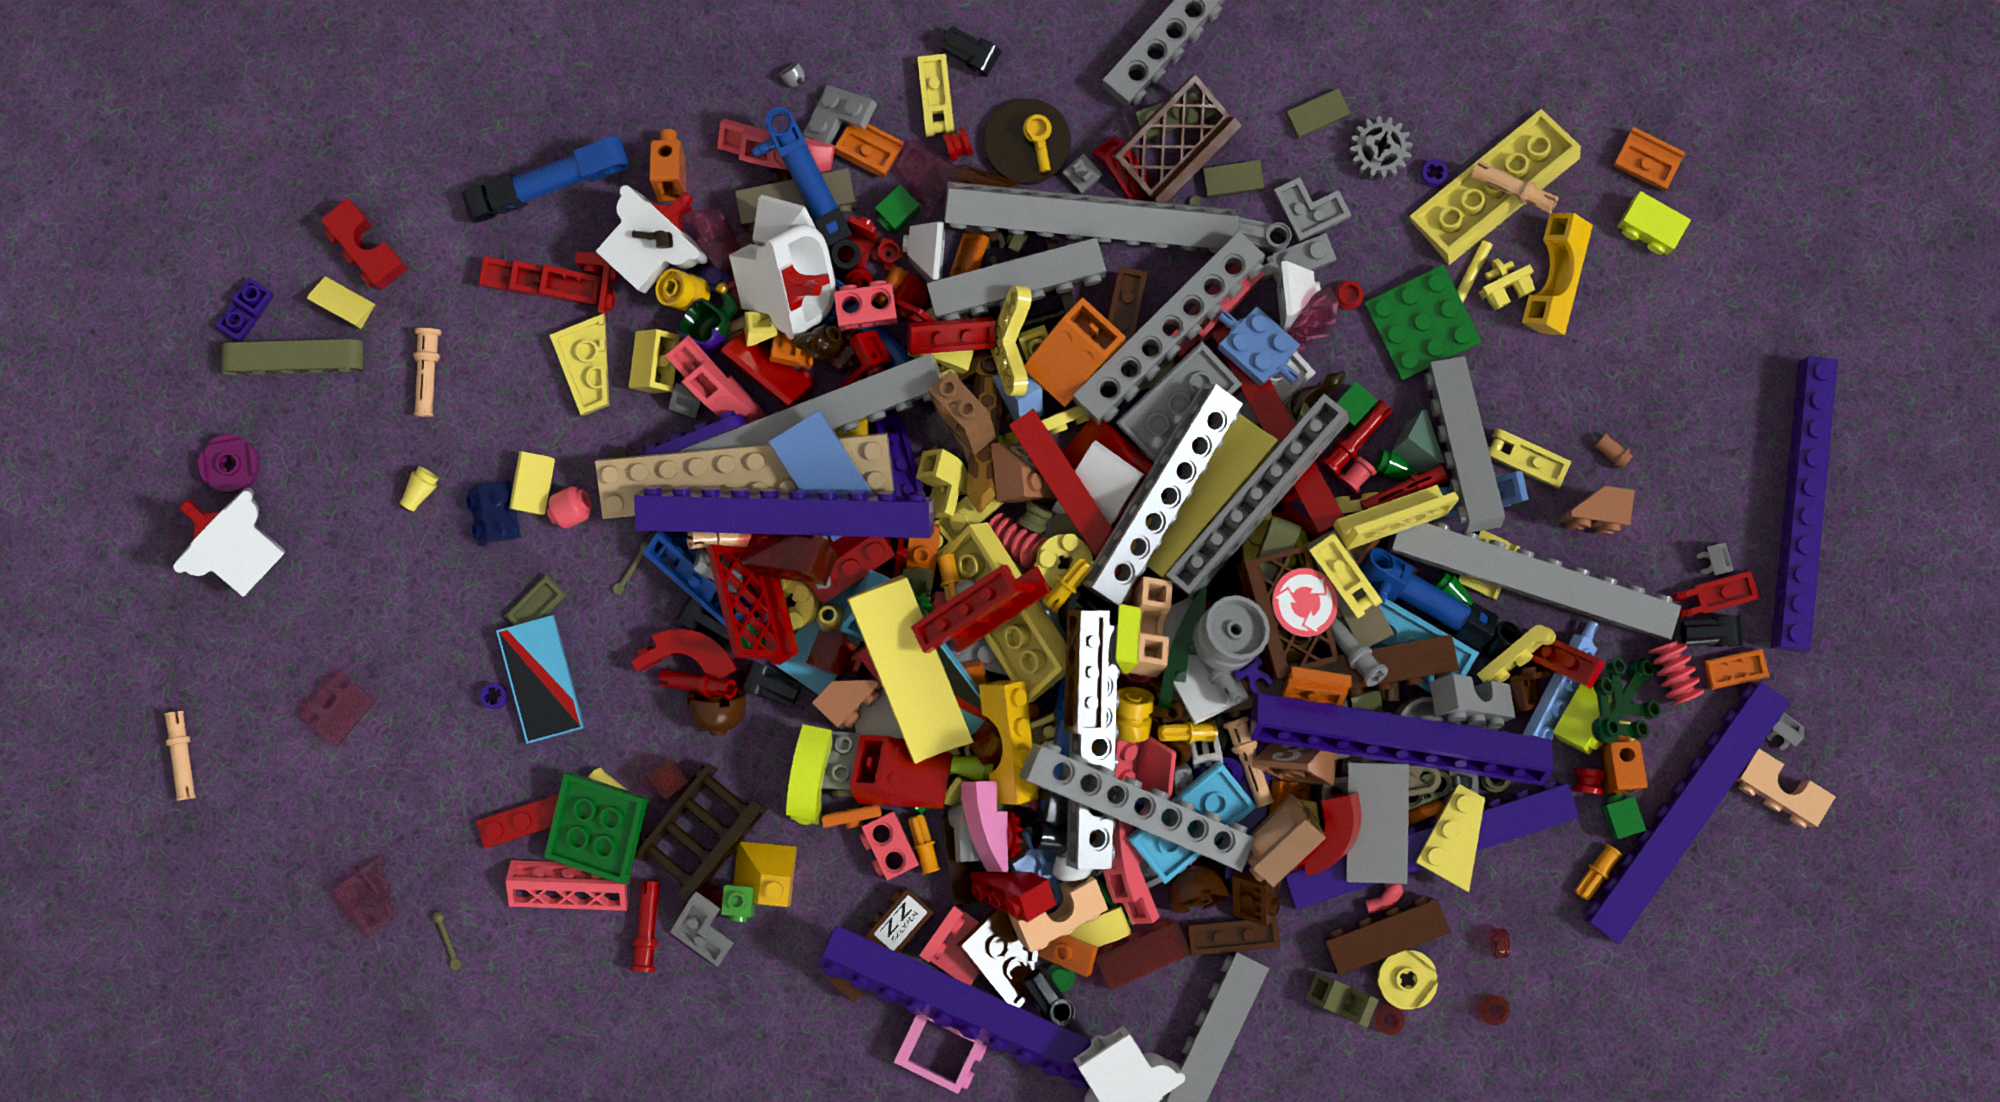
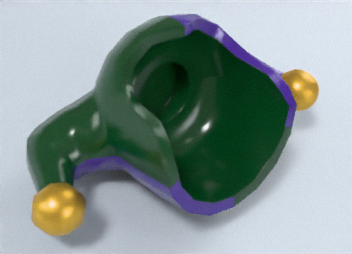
[677,282,739,359]

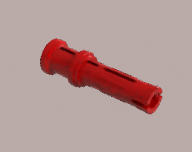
[1318,400,1393,478]
[629,881,660,972]

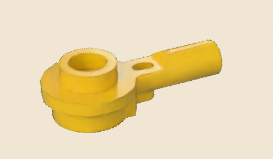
[1023,114,1052,173]

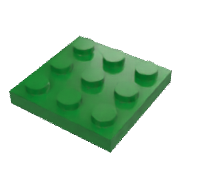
[1364,264,1482,381]
[544,772,648,884]

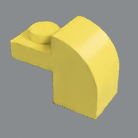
[916,449,968,519]

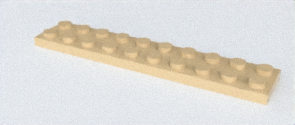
[595,433,894,519]

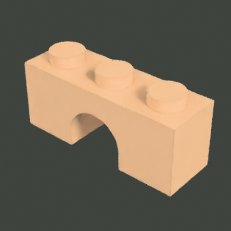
[1129,577,1173,677]
[1736,748,1836,829]
[1008,875,1108,952]

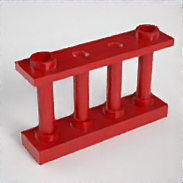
[911,565,1051,653]

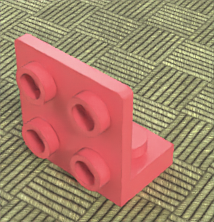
[1114,736,1176,801]
[919,905,980,986]

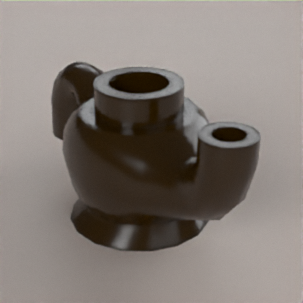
[794,325,861,360]

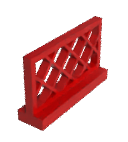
[706,544,799,665]

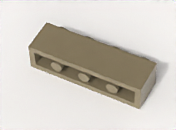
[735,168,857,233]
[1306,529,1394,647]

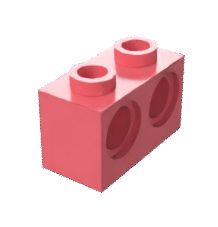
[834,281,898,332]
[860,811,920,881]

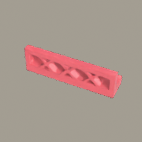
[505,860,628,911]

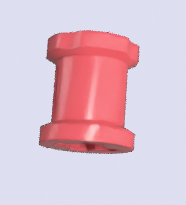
[1338,456,1377,495]

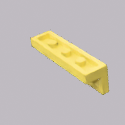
[1333,485,1459,550]

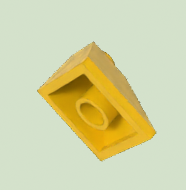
[733,841,797,907]

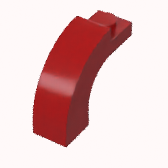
[631,629,739,679]
[1290,792,1361,876]

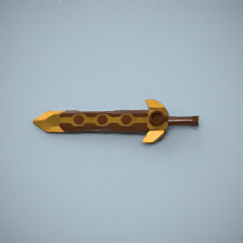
[960,320,1002,513]

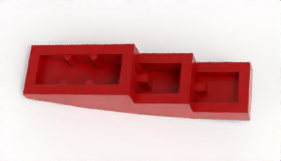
[478,256,601,305]

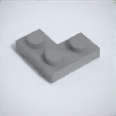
[802,85,877,144]
[1273,177,1352,243]
[670,891,734,967]

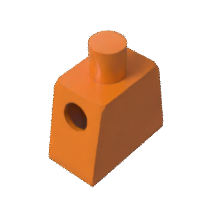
[650,129,686,202]
[1601,736,1648,794]

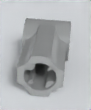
[1237,217,1292,253]
[948,803,981,862]

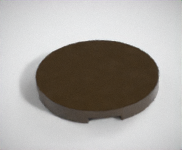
[985,99,1071,185]

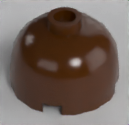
[687,685,746,736]
[1169,861,1230,913]

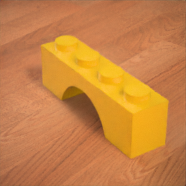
[1522,213,1593,335]
[979,680,1038,805]

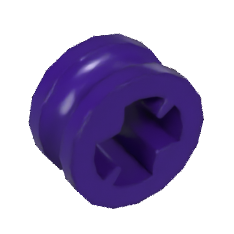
[1420,159,1448,187]
[480,683,509,710]

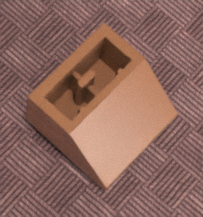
[1559,486,1635,535]
[812,680,882,729]

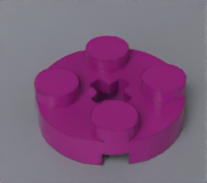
[198,434,260,493]

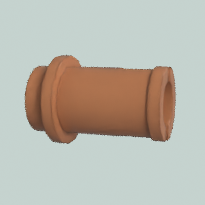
[1595,433,1633,469]

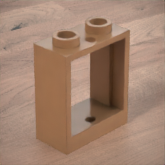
[928,370,997,456]
[1246,794,1326,887]

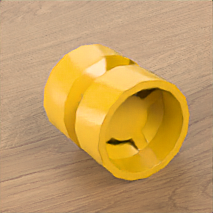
[655,268,710,312]
[1116,687,1154,742]

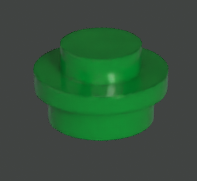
[1047,963,1075,993]

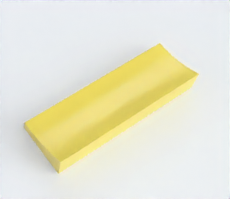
[1409,109,1581,266]
[1130,413,1281,581]
[936,522,1067,703]
[846,575,973,764]

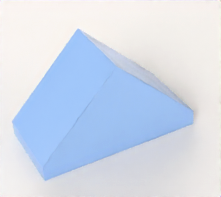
[992,373,1044,421]

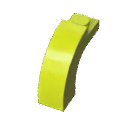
[786,724,832,825]

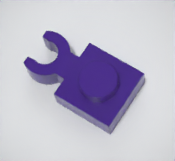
[1232,655,1272,696]

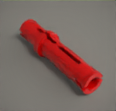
[1360,465,1448,510]
[658,668,737,699]

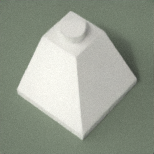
[753,194,816,246]
[903,222,945,283]
[1276,261,1321,335]

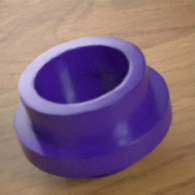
[700,263,729,292]

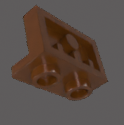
[1232,869,1281,926]

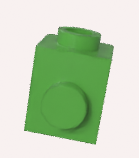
[721,885,756,922]

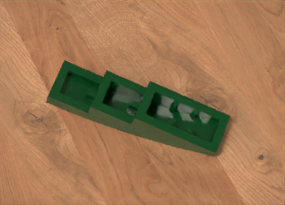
[1159,588,1207,709]

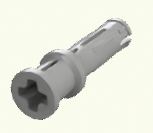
[1330,617,1388,687]

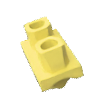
[1478,258,1535,311]

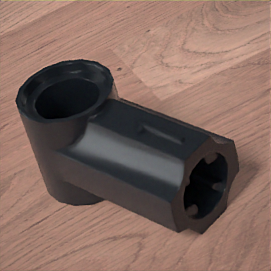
[940,26,1002,77]
[675,596,730,647]
[1680,615,1743,647]
[739,660,802,707]
[1022,967,1075,1026]

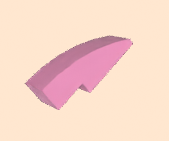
[961,781,1008,872]

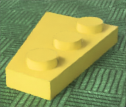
[550,314,609,416]
[1001,405,1091,444]
[1414,784,1485,892]

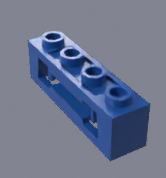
[643,531,753,627]

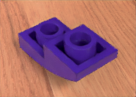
[215,277,273,342]

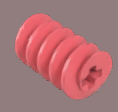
[989,513,1048,569]
[1648,641,1704,706]

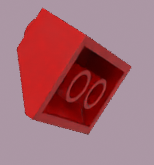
[721,331,816,409]
[791,536,897,604]

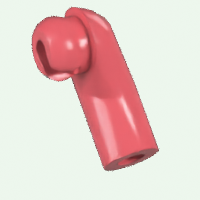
[1365,883,1403,915]

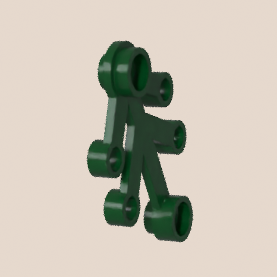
[1592,657,1661,744]

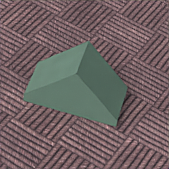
[1392,410,1445,474]

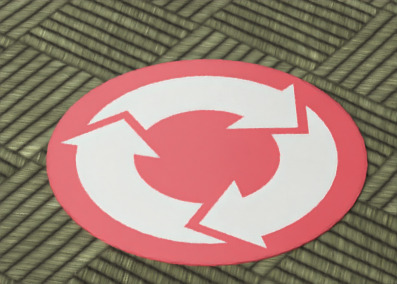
[1272,568,1338,637]

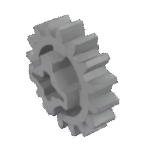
[1349,116,1413,181]

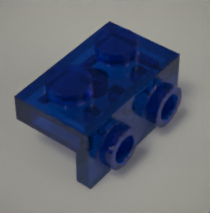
[466,481,521,547]

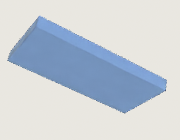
[769,409,875,542]

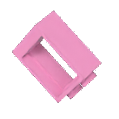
[894,1014,988,1094]

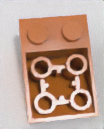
[1024,297,1126,408]

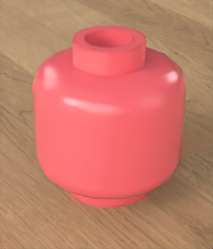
[547,486,593,529]

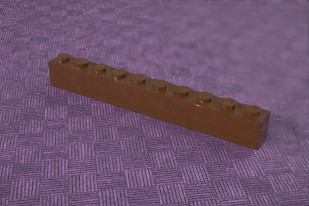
[1157,634,1459,725]

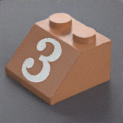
[991,443,1057,504]
[1254,743,1339,786]

